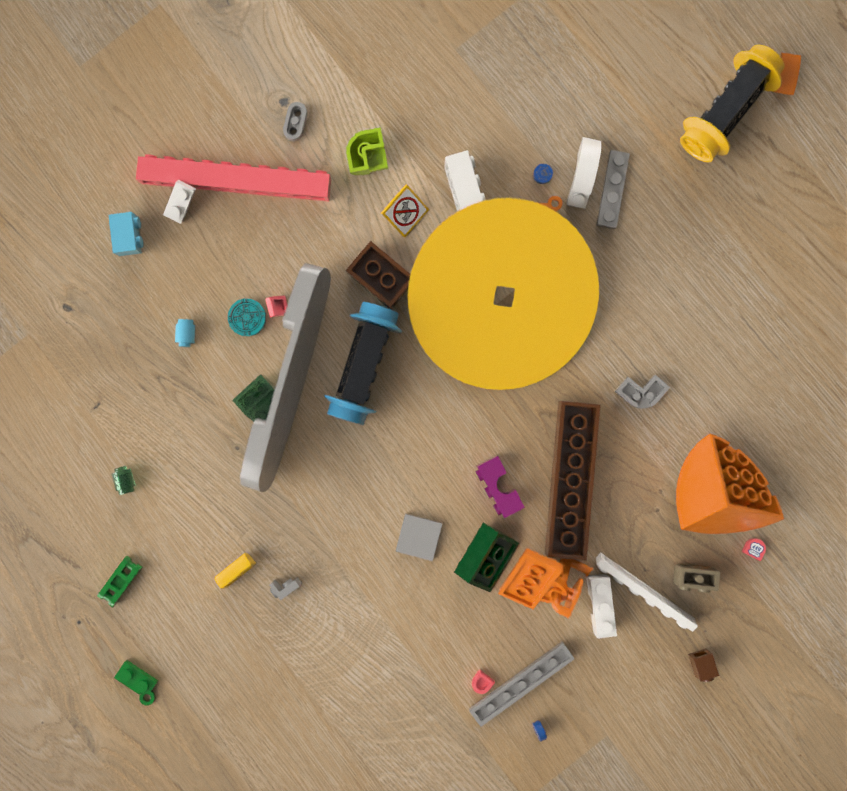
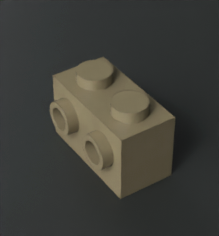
[673,564,720,593]

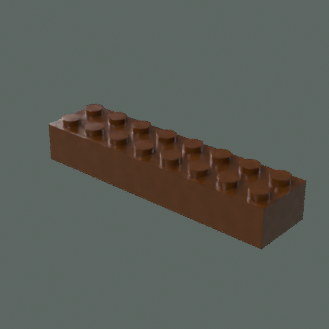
[545,401,601,561]

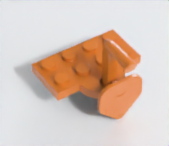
[498,548,593,618]

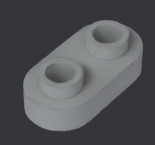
[283,102,308,141]

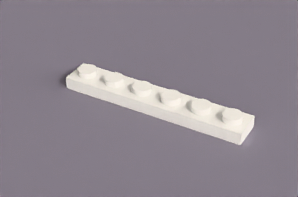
[596,552,697,632]

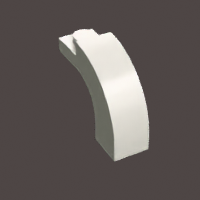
[567,137,601,209]

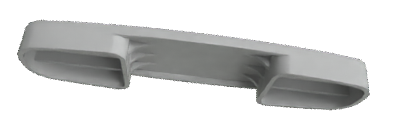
[240,263,331,492]

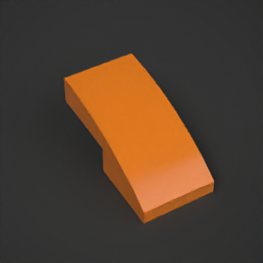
[773,52,801,95]

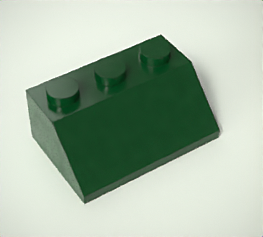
[454,522,519,593]

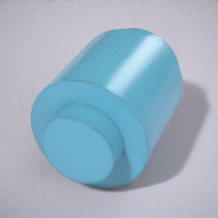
[175,319,195,347]

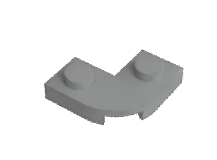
[614,375,670,409]

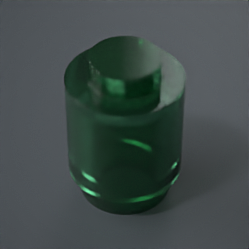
[111,466,135,495]

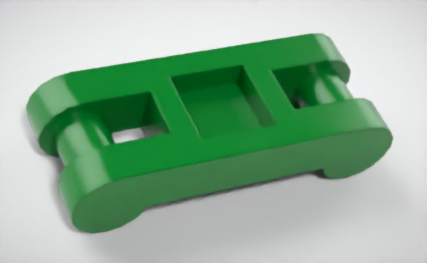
[97,556,143,608]

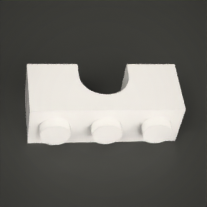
[586,574,617,638]

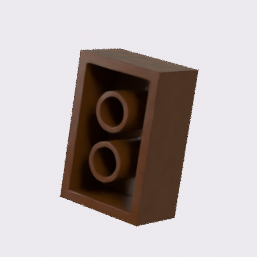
[346,241,411,310]

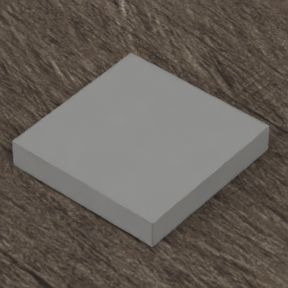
[396,514,442,561]

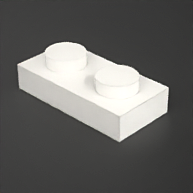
[163,180,196,224]

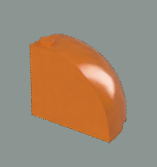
[676,434,784,534]

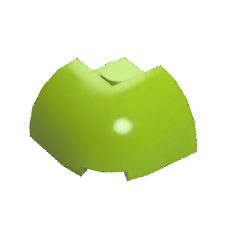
[346,127,388,175]

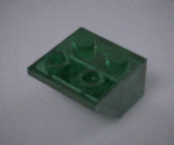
[232,374,276,422]

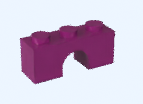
[475,455,525,518]

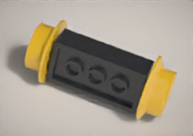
[680,45,784,162]

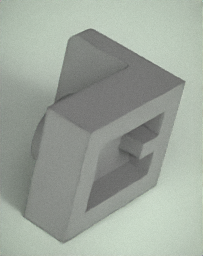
[270,577,302,600]

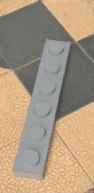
[469,641,575,727]

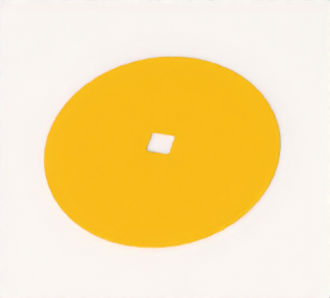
[408,198,599,390]

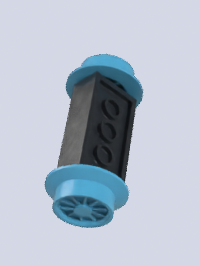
[324,302,402,425]

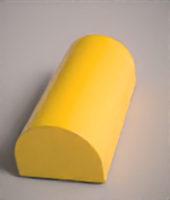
[215,552,256,589]

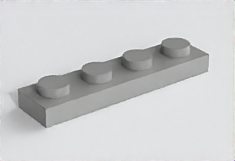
[596,150,630,229]

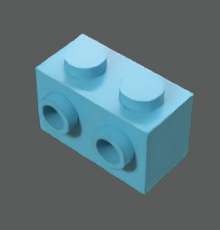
[108,212,144,256]

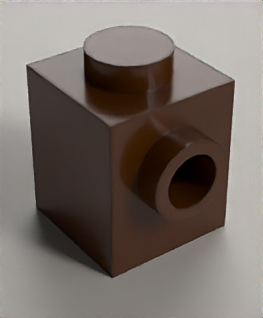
[688,649,719,682]

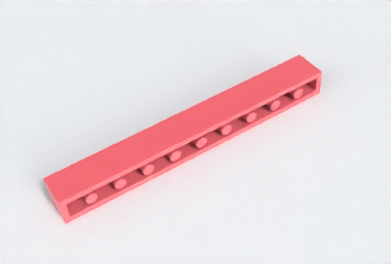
[136,154,331,201]

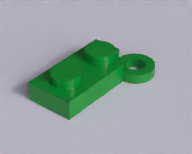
[114,660,158,706]

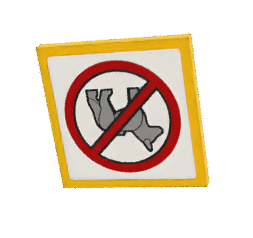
[381,184,429,238]

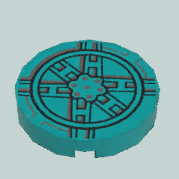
[228,298,266,336]

